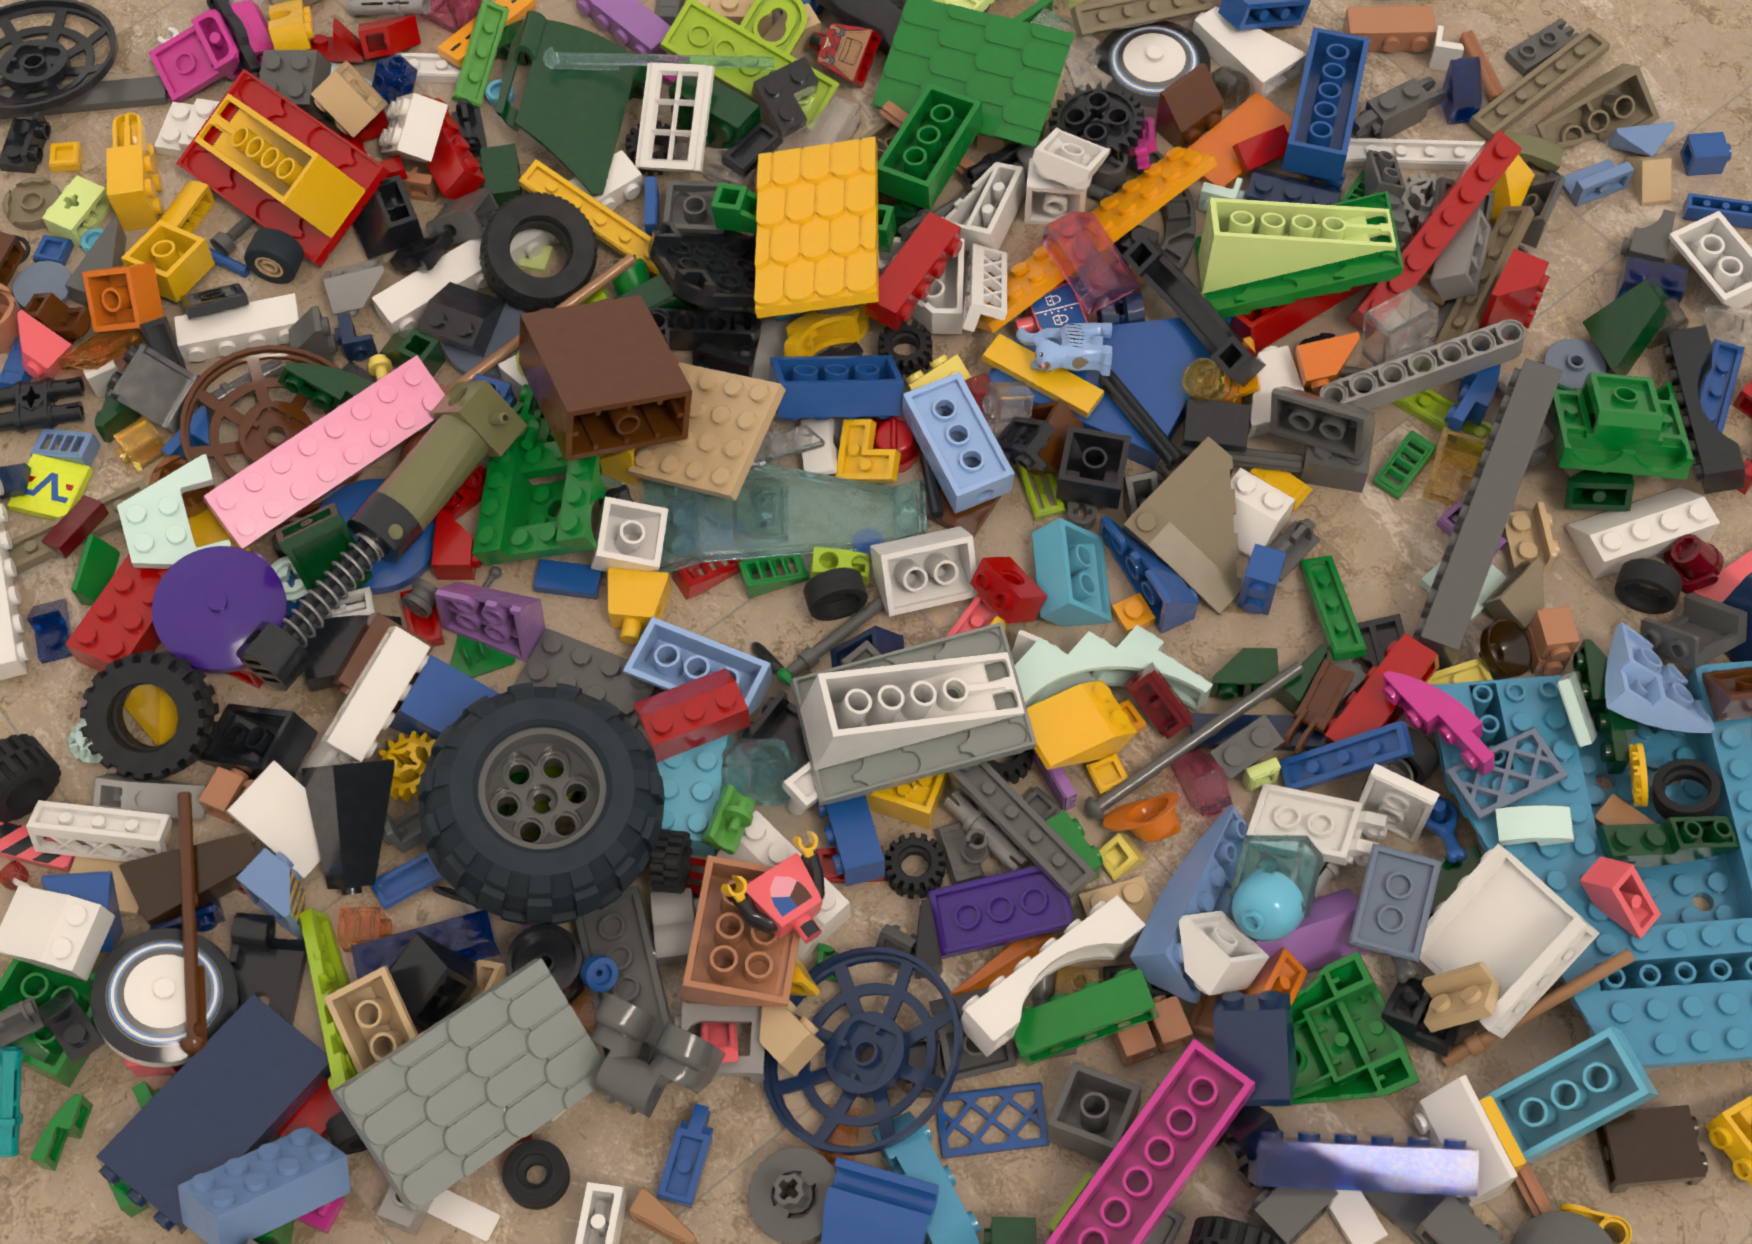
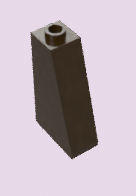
[119,832,264,930]

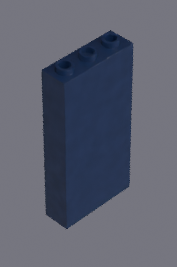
[96,994,331,1235]

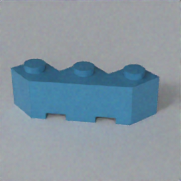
[871,1111,981,1244]

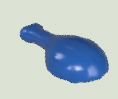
[1424,796,1467,863]

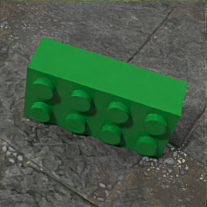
[878,83,983,210]

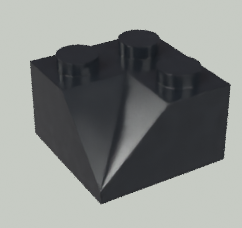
[1056,426,1131,509]

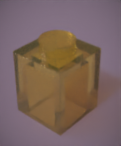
[113,416,165,472]

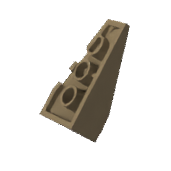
[1535,63,1660,148]

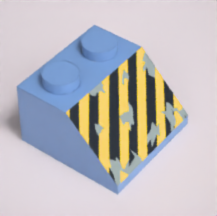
[236,848,306,940]

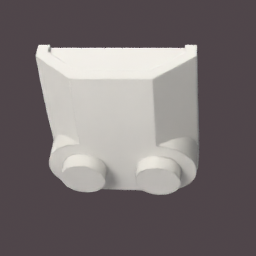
[1032,128,1110,191]

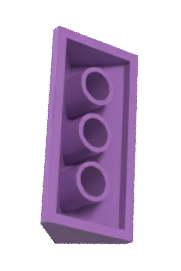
[1235,888,1373,973]

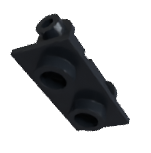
[451,98,487,156]

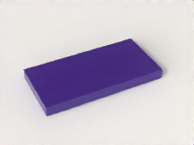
[928,865,1075,959]

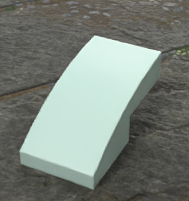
[1495,805,1575,846]

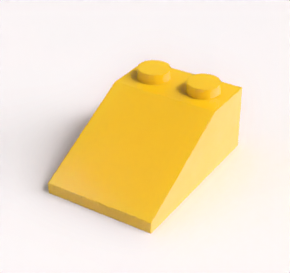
[1027,680,1137,770]

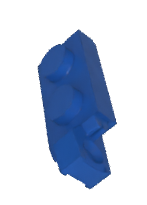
[656,1103,713,1208]

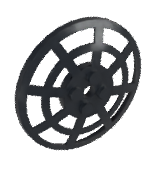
[0,0,118,115]

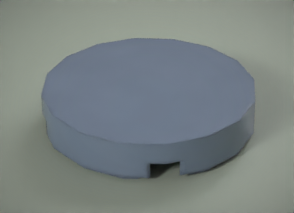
[12,261,72,309]

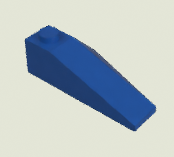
[1099,516,1199,634]

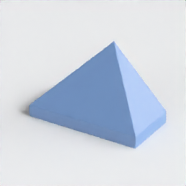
[1608,122,1675,157]

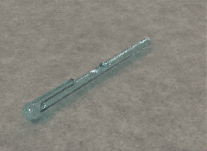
[543,46,774,70]

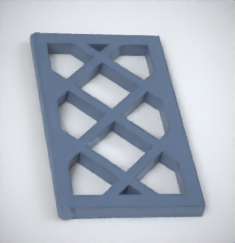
[1445,727,1568,821]

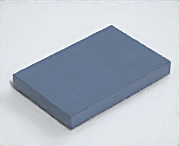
[1348,843,1442,964]

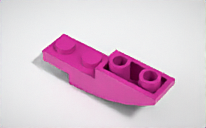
[1382,671,1495,776]

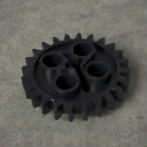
[1049,82,1145,164]

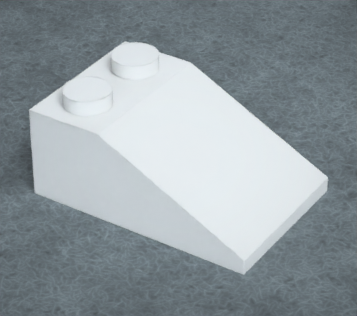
[0,885,115,981]

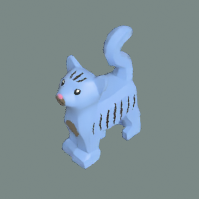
[1016,322,1112,376]

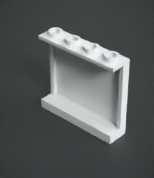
[1419,844,1600,1039]

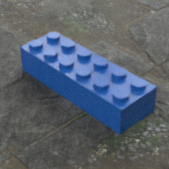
[1281,27,1370,182]

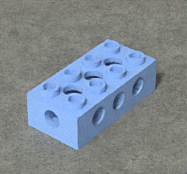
[902,372,1015,514]

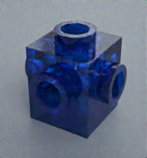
[372,55,418,105]

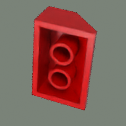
[1478,248,1550,341]
[632,668,751,763]

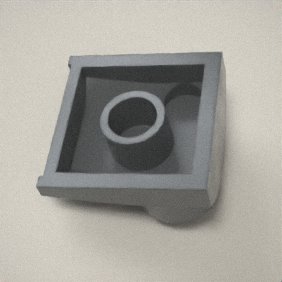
[663,180,727,234]

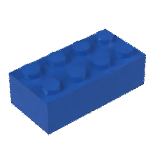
[769,355,904,421]

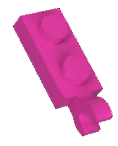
[1128,116,1157,170]

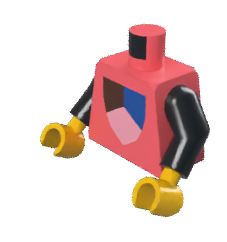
[721,830,825,943]

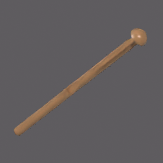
[439,253,637,395]

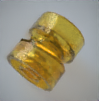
[1182,358,1240,403]

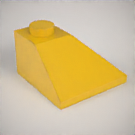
[124,684,178,746]

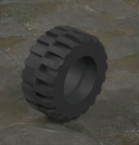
[80,650,219,781]

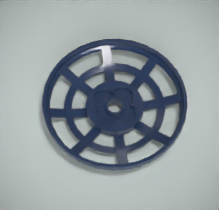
[763,947,963,1156]

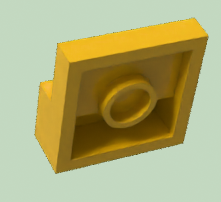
[1705,1095,1752,1187]

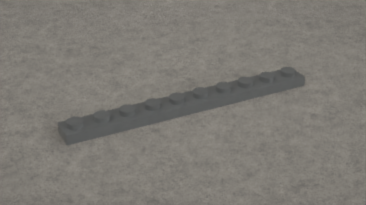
[842,640,1096,899]

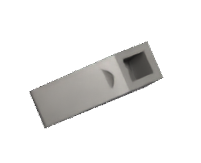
[93,773,207,819]

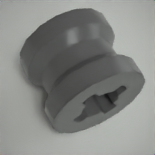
[401,578,438,618]

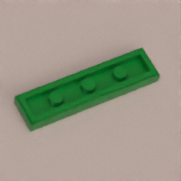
[1300,555,1367,661]

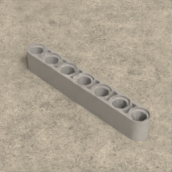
[1319,319,1525,410]

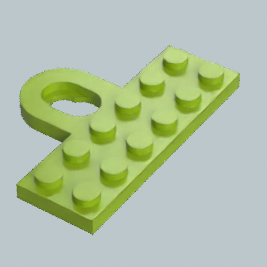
[660,0,840,135]

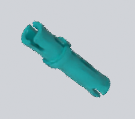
[0,1046,24,1157]

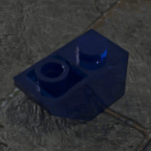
[1441,56,1482,125]

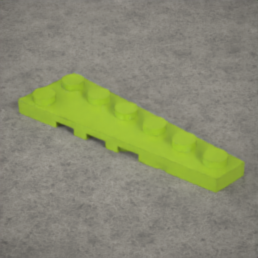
[299,908,358,1091]

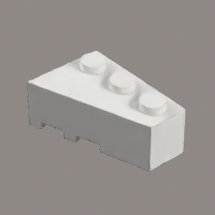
[941,162,1027,252]

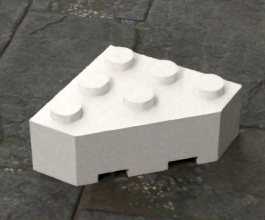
[878,237,964,334]

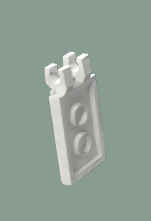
[1245,783,1388,866]

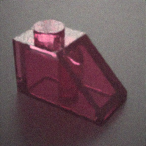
[1170,747,1233,816]

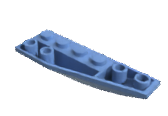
[1130,805,1248,1003]

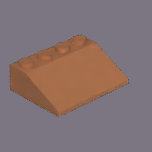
[681,855,800,1007]

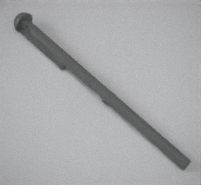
[1084,661,1304,820]

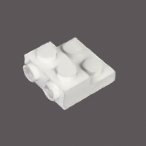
[154,98,219,157]

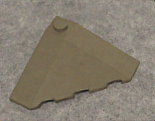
[1123,436,1241,615]

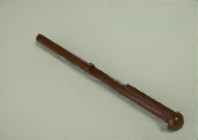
[177,792,208,1055]

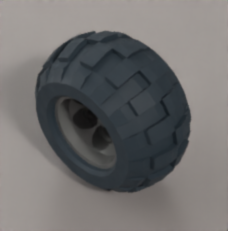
[418,682,665,925]

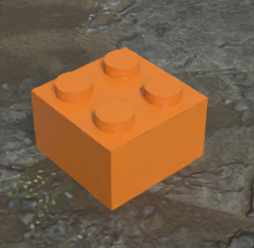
[82,262,164,332]

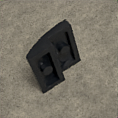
[1381,974,1463,1057]

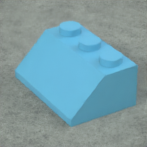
[1032,518,1112,627]

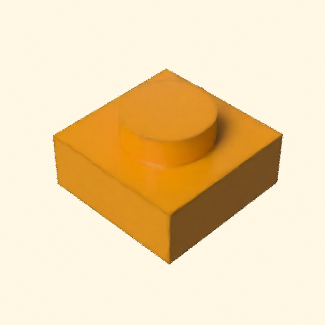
[1111,593,1156,636]

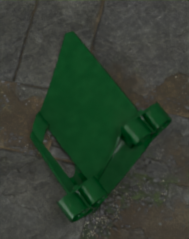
[496,10,650,196]

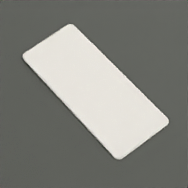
[427,1190,500,1241]

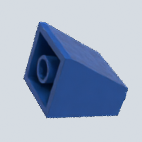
[389,655,500,740]

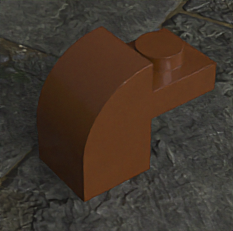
[23,292,91,345]

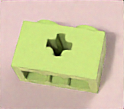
[42,175,113,248]

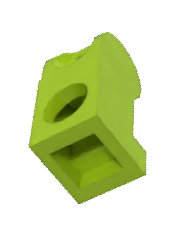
[810,546,871,586]

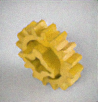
[378,731,436,803]

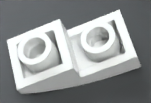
[801,417,838,480]

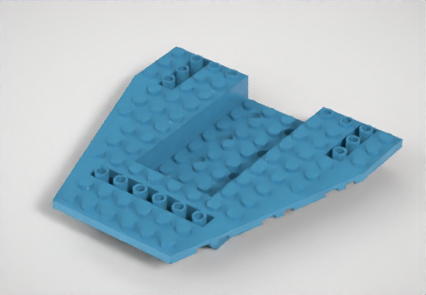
[1432,661,1752,1069]

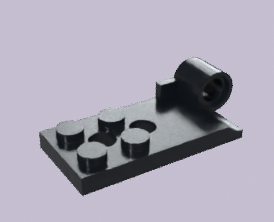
[229,912,307,1026]

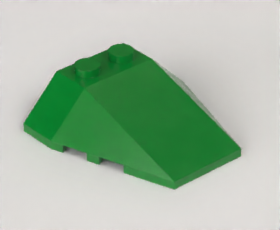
[1273,951,1420,1107]

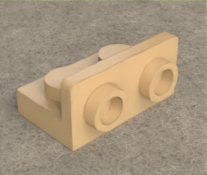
[1502,501,1559,572]
[1422,962,1502,1032]

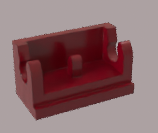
[1123,662,1195,739]

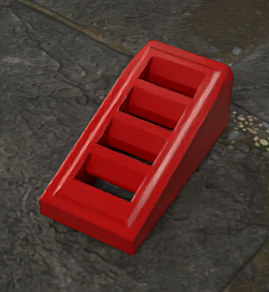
[672,552,741,600]

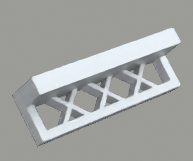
[962,243,1007,332]
[26,800,172,862]

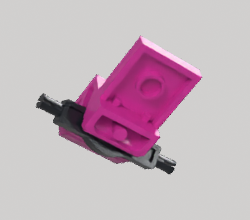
[148,0,275,103]

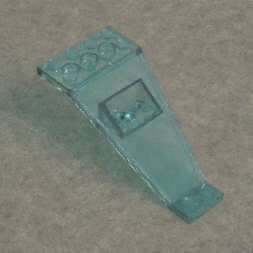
[645,461,927,573]

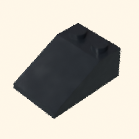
[198,703,318,780]

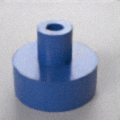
[580,954,619,992]

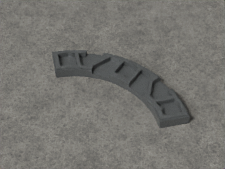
[1130,151,1196,271]

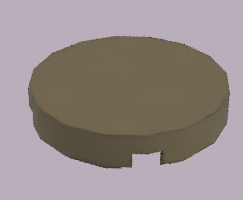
[2,178,61,231]

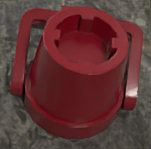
[1663,534,1724,593]

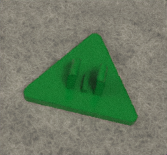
[450,635,516,678]

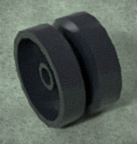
[505,924,585,1005]

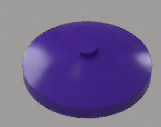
[152,546,288,674]

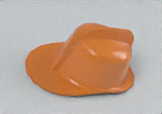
[1103,792,1181,842]

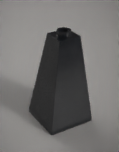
[301,759,395,895]

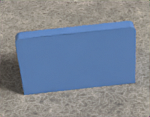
[1562,159,1634,207]

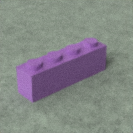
[576,0,671,63]

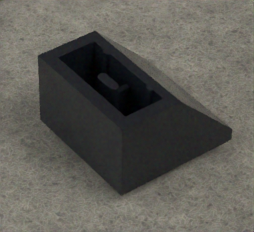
[353,175,424,259]
[389,931,477,1030]

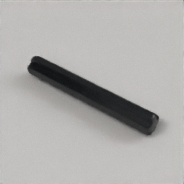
[1098,369,1182,467]

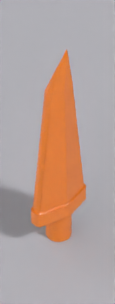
[952,934,1056,995]

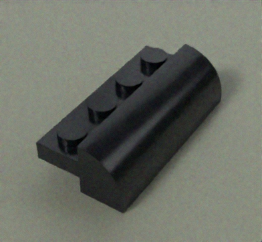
[815,0,905,56]

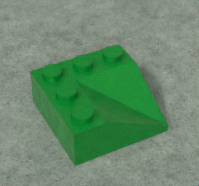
[0,958,97,1088]

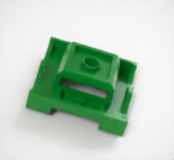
[1549,372,1694,480]
[472,440,606,566]

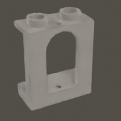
[675,1003,765,1084]

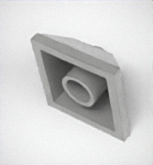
[323,257,384,316]

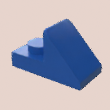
[161,405,214,460]

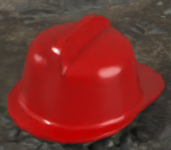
[873,410,918,473]

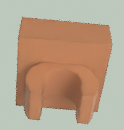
[402,166,438,202]

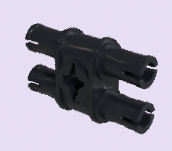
[0,376,85,433]

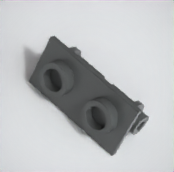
[1270,518,1321,582]
[0,996,45,1047]

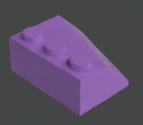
[435,582,546,663]

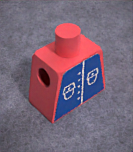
[1013,281,1088,333]

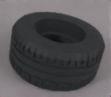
[479,192,598,313]

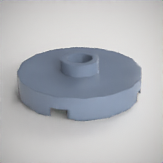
[1543,338,1607,388]

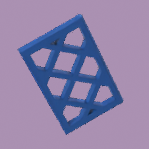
[933,1082,1050,1159]

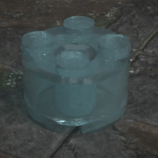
[721,738,799,806]

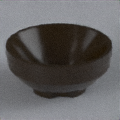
[1479,619,1532,678]

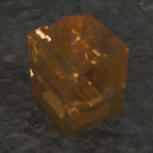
[337,907,392,952]

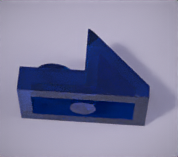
[27,598,73,664]

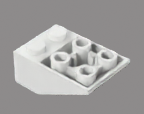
[378,93,448,163]

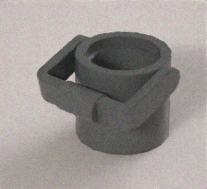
[1086,152,1129,200]

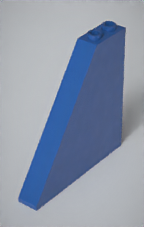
[985,317,1232,470]

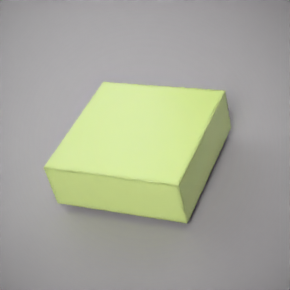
[518,245,554,274]
[1242,757,1281,792]

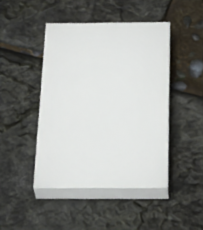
[225,761,321,879]
[1359,763,1440,843]

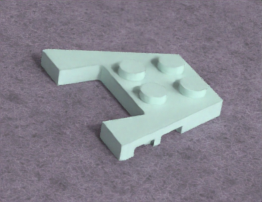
[117,454,232,569]

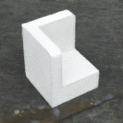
[1429,25,1464,73]

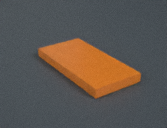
[1187,92,1292,188]

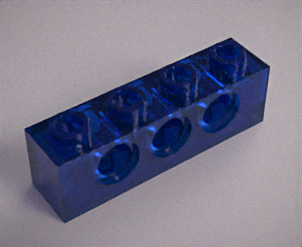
[351,910,501,979]

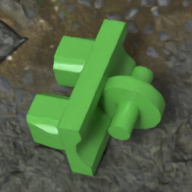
[701,784,756,855]

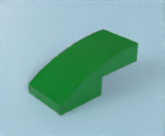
[30,1094,93,1171]

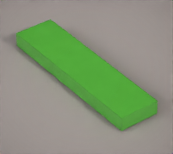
[451,0,510,108]

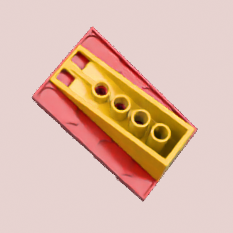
[176,69,390,267]

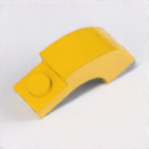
[784,304,870,357]

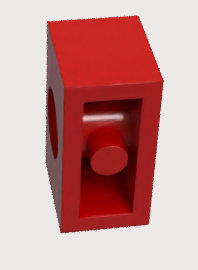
[969,556,1048,624]

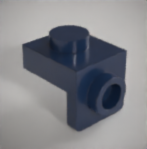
[334,313,378,361]

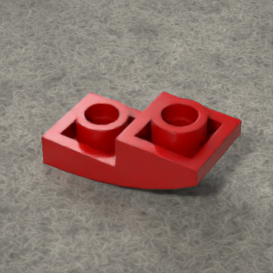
[442,465,487,520]

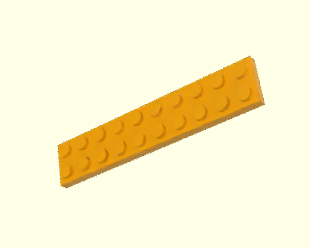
[976,147,1218,333]

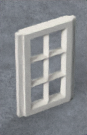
[635,63,715,173]

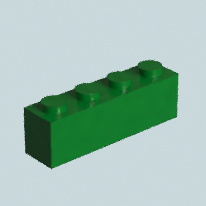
[1014,968,1160,1066]

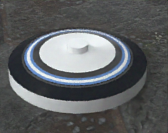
[1096,21,1211,116]
[91,928,238,1067]

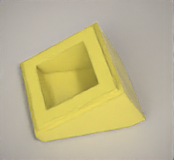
[1098,833,1146,881]

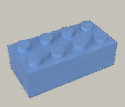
[177,1126,351,1244]

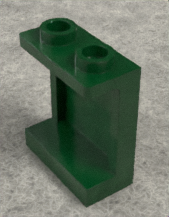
[275,502,373,590]

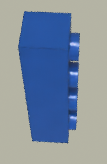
[1683,193,1752,228]

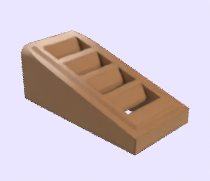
[629,1187,698,1244]

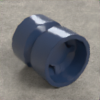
[1096,291,1145,325]

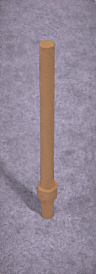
[1440,948,1636,1067]

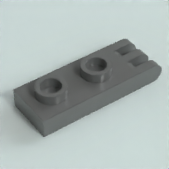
[1505,18,1579,77]

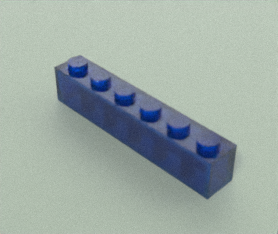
[1248,1129,1479,1196]

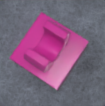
[296,1197,345,1234]

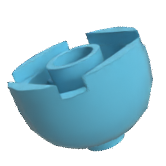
[1232,870,1305,942]

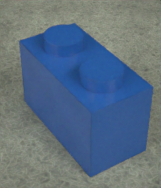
[1237,543,1287,615]

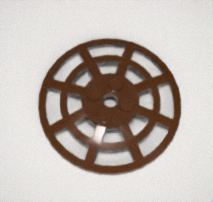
[180,345,363,517]

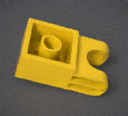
[106,113,164,231]

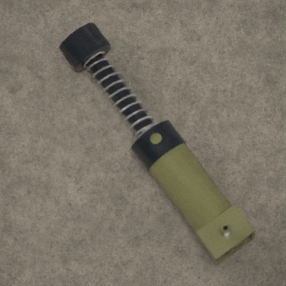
[236,380,527,691]

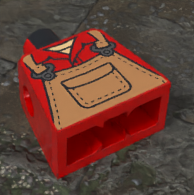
[809,23,882,88]

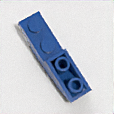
[1444,349,1501,441]

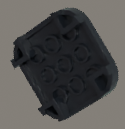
[648,221,756,308]

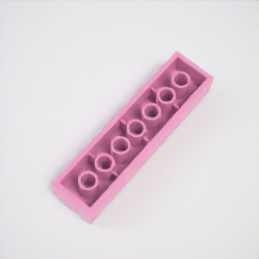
[203,355,445,550]

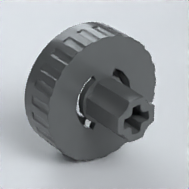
[748,1147,836,1244]

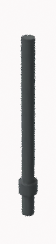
[786,595,885,678]

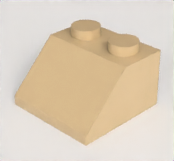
[311,60,388,138]

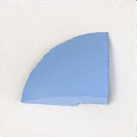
[1605,622,1715,733]

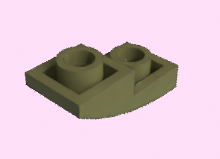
[1503,131,1563,171]

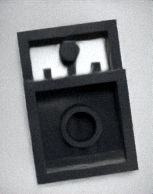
[302,615,403,692]

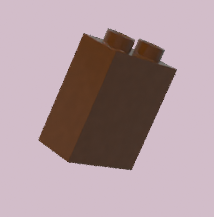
[519,295,692,461]

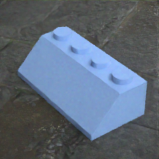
[623,617,773,716]

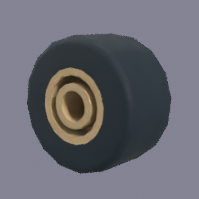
[244,228,304,284]

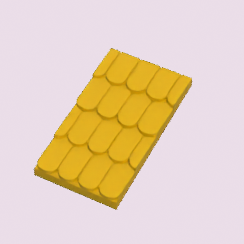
[754,136,879,319]

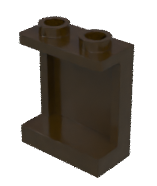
[1595,1105,1708,1194]

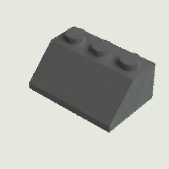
[1270,386,1375,460]

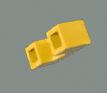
[268,0,315,50]

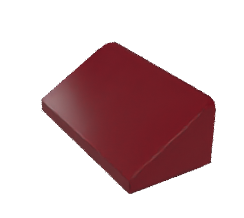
[41,495,109,559]

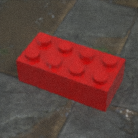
[65,554,168,672]

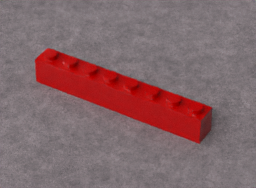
[1346,130,1522,338]

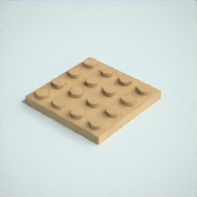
[628,362,786,501]

